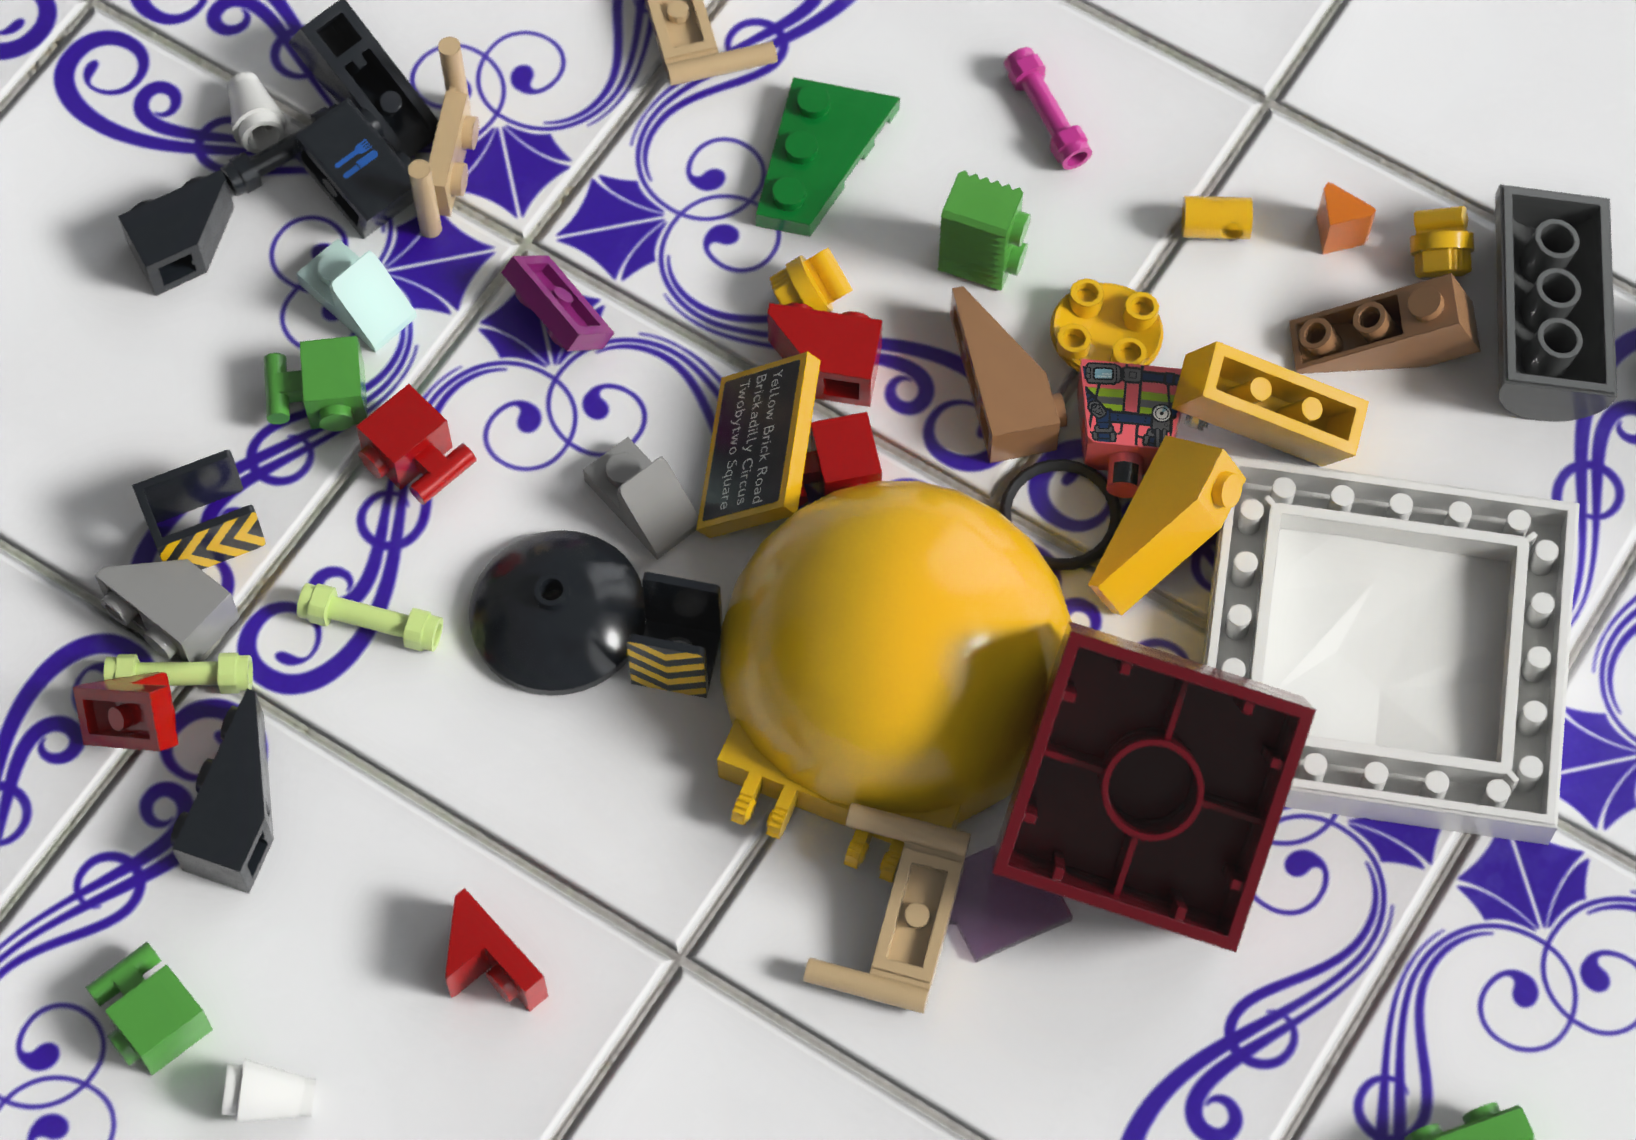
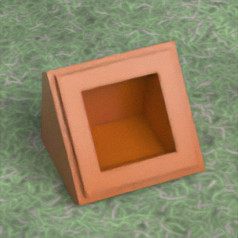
[1316,182,1376,255]

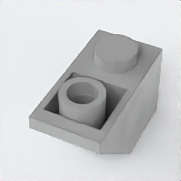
[95,559,240,662]

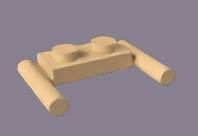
[645,0,778,86]
[408,37,479,238]
[803,803,971,1014]

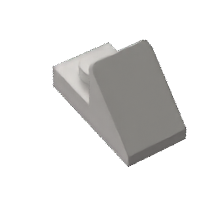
[583,437,698,559]

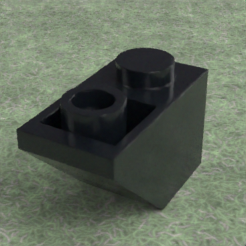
[118,170,234,296]

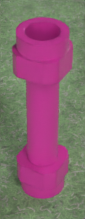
[1004,47,1092,170]

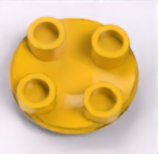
[1050,278,1163,372]

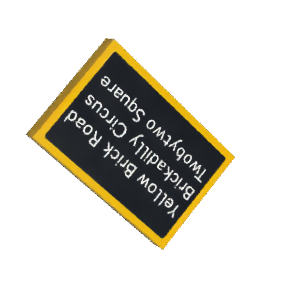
[696,351,821,538]

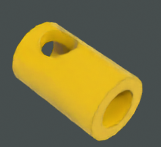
[1181,196,1253,240]

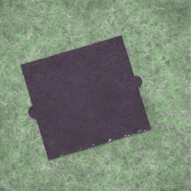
[949,844,1073,963]

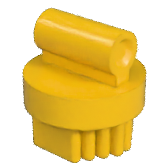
[1410,206,1475,278]
[769,247,853,312]

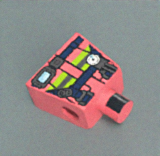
[1077,359,1183,498]

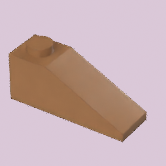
[950,286,1067,463]

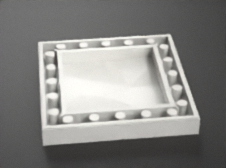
[1202,455,1580,845]

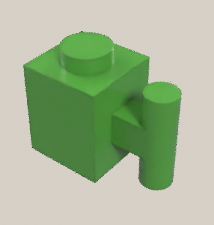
[263,336,368,431]
[85,942,213,1076]

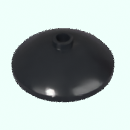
[469,530,646,695]

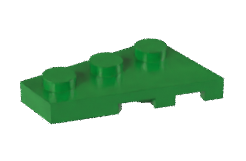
[756,77,900,237]

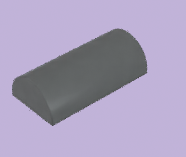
[1495,184,1617,422]

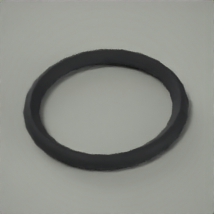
[999,459,1122,571]

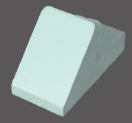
[296,239,417,353]

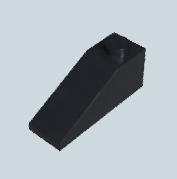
[288,0,439,158]

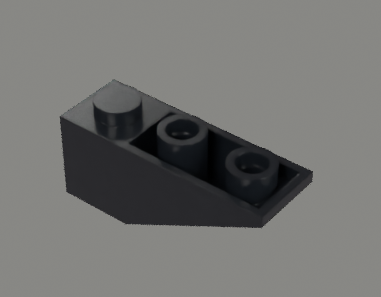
[170,689,274,893]

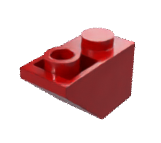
[767,303,883,407]

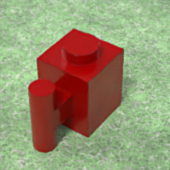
[356,384,477,505]
[798,412,882,507]

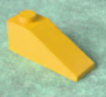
[1088,435,1246,615]

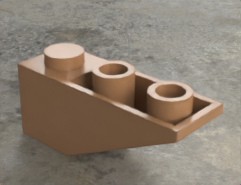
[1289,273,1481,374]

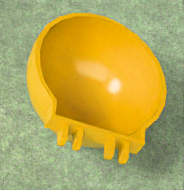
[717,481,1072,883]

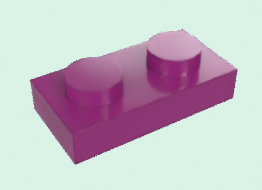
[501,255,614,351]

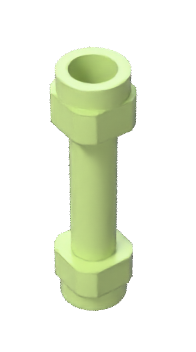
[297,583,443,652]
[104,653,253,694]

